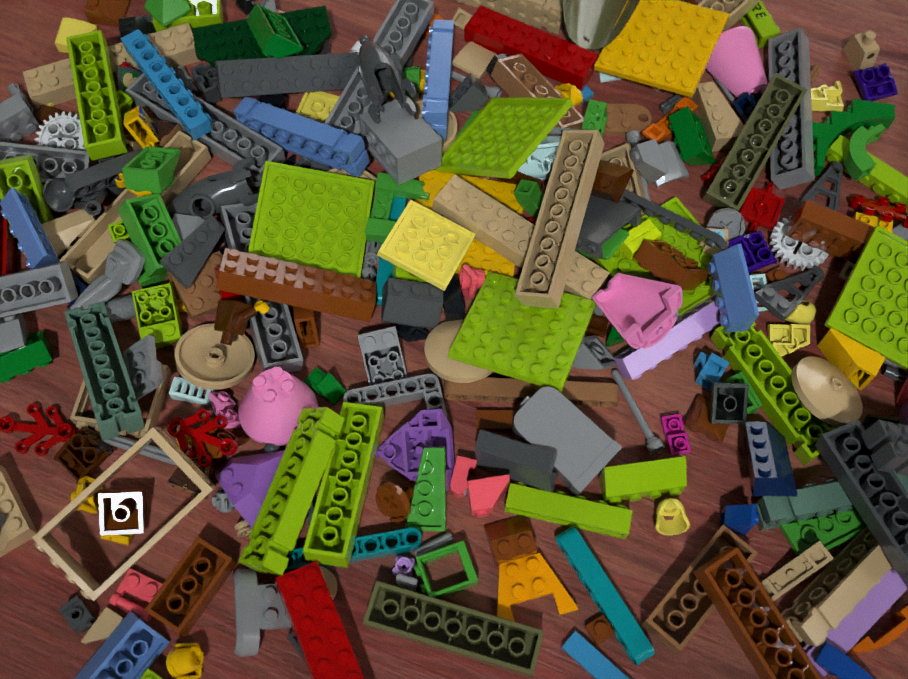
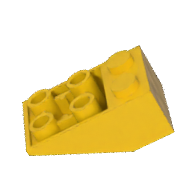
[817,328,885,391]

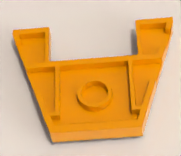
[497,553,578,622]

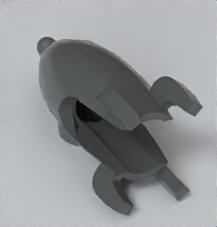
[357,35,416,124]
[167,157,262,219]

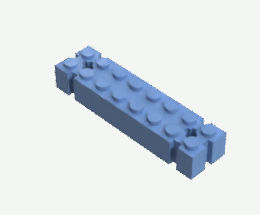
[422,19,454,140]
[233,96,370,177]

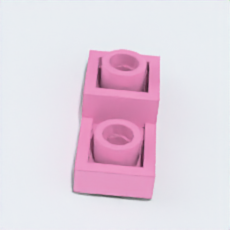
[209,391,241,429]

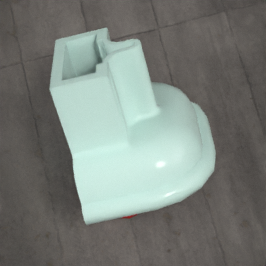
[518,135,562,181]

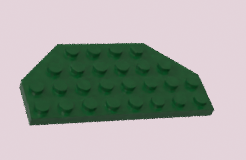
[192,5,332,69]

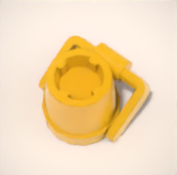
[555,83,583,108]
[71,476,103,514]
[166,643,204,679]

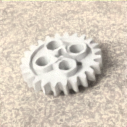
[34,111,86,151]
[769,216,829,271]

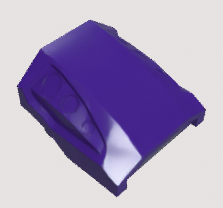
[852,63,898,101]
[728,231,777,273]

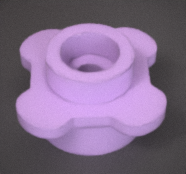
[392,555,416,577]

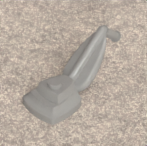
[69,239,145,310]

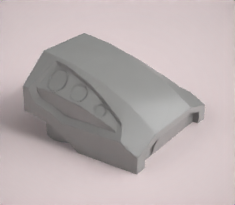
[654,141,689,189]

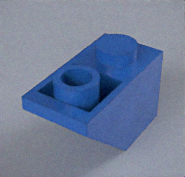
[720,504,759,536]

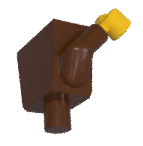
[214,300,270,346]

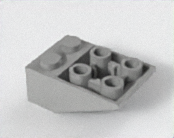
[357,326,408,386]

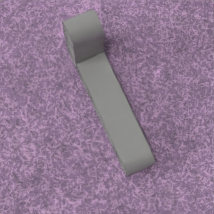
[344,374,447,418]

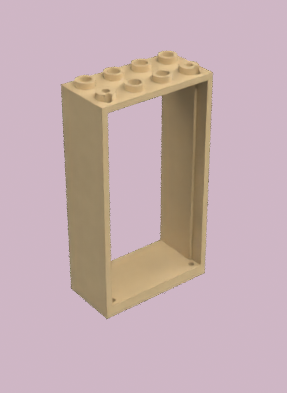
[32,427,216,601]

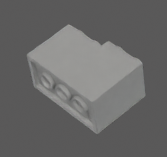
[359,99,443,185]

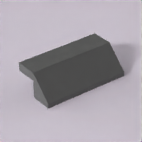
[475,429,558,492]

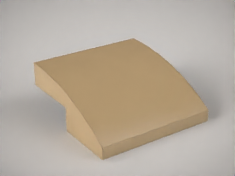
[451,41,499,79]

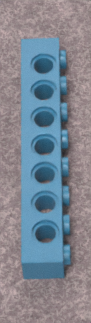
[120,29,212,140]

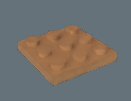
[167,251,243,320]

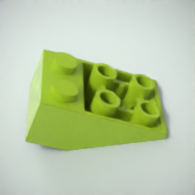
[132,283,184,349]

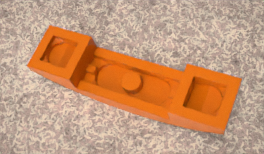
[642,96,699,143]
[846,603,908,655]

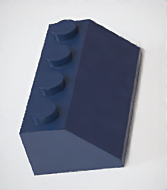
[744,421,797,497]

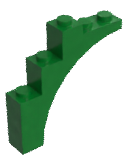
[812,99,895,177]

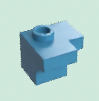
[694,352,730,391]

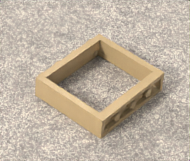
[70,359,172,439]

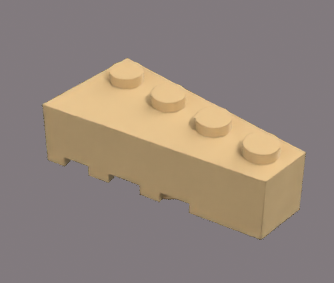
[692,81,744,152]

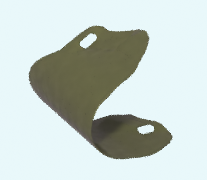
[563,0,640,49]

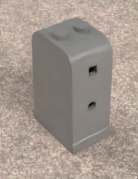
[512,387,622,496]

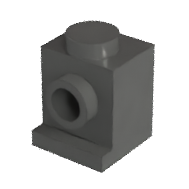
[58,596,97,633]

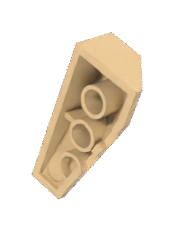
[23,208,96,260]

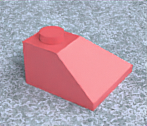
[467,474,510,518]

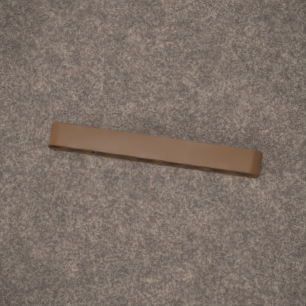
[443,377,618,408]

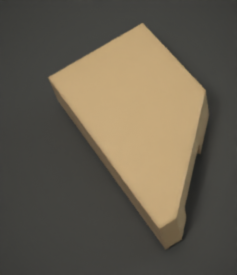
[81,607,124,644]

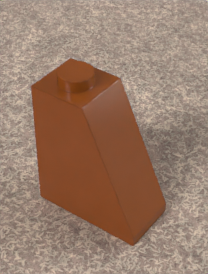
[293,306,320,349]

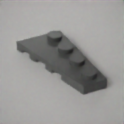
[159,215,225,289]

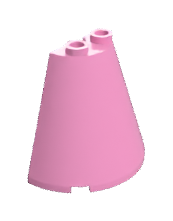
[706,26,768,98]
[592,273,683,349]

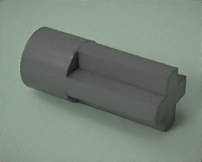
[882,365,908,384]

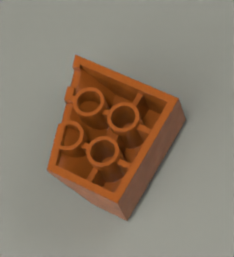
[634,239,711,290]

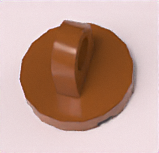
[375,482,414,523]

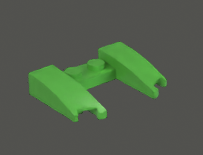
[365,172,429,243]

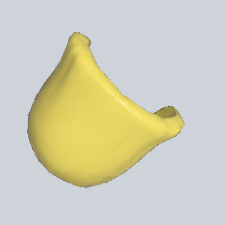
[785,299,816,325]
[655,498,690,536]

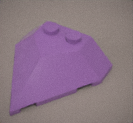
[376,409,455,491]
[215,450,285,528]

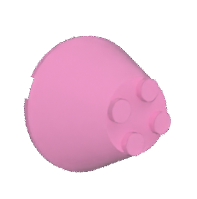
[238,367,318,446]

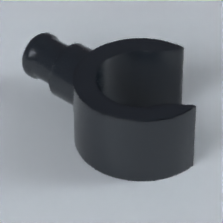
[215,232,229,254]

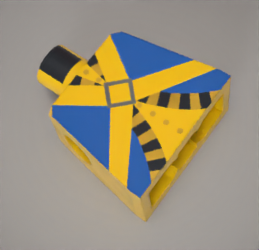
[123,106,159,149]

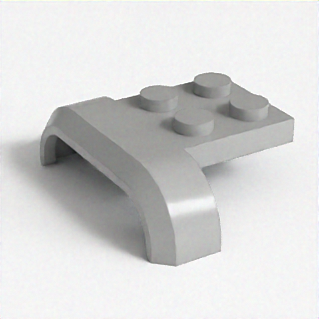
[123,335,163,401]
[230,568,292,657]

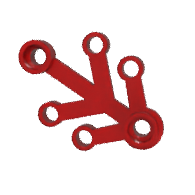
[849,194,908,228]
[0,404,76,457]
[167,409,238,467]

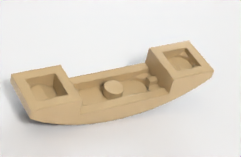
[761,541,834,601]

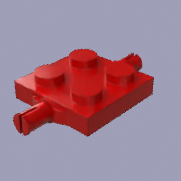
[740,182,785,233]

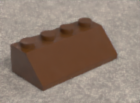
[549,160,634,203]

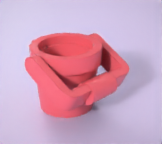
[459,264,485,299]

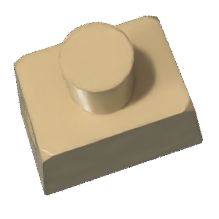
[842,31,880,71]

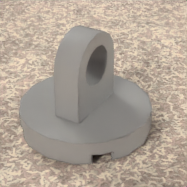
[707,208,745,241]

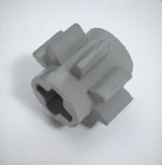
[212,487,234,512]

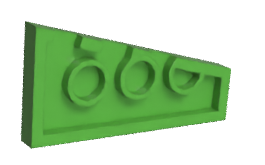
[405,447,447,532]
[779,509,867,556]

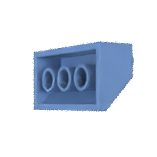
[0,188,60,269]
[707,244,759,333]
[74,611,170,679]

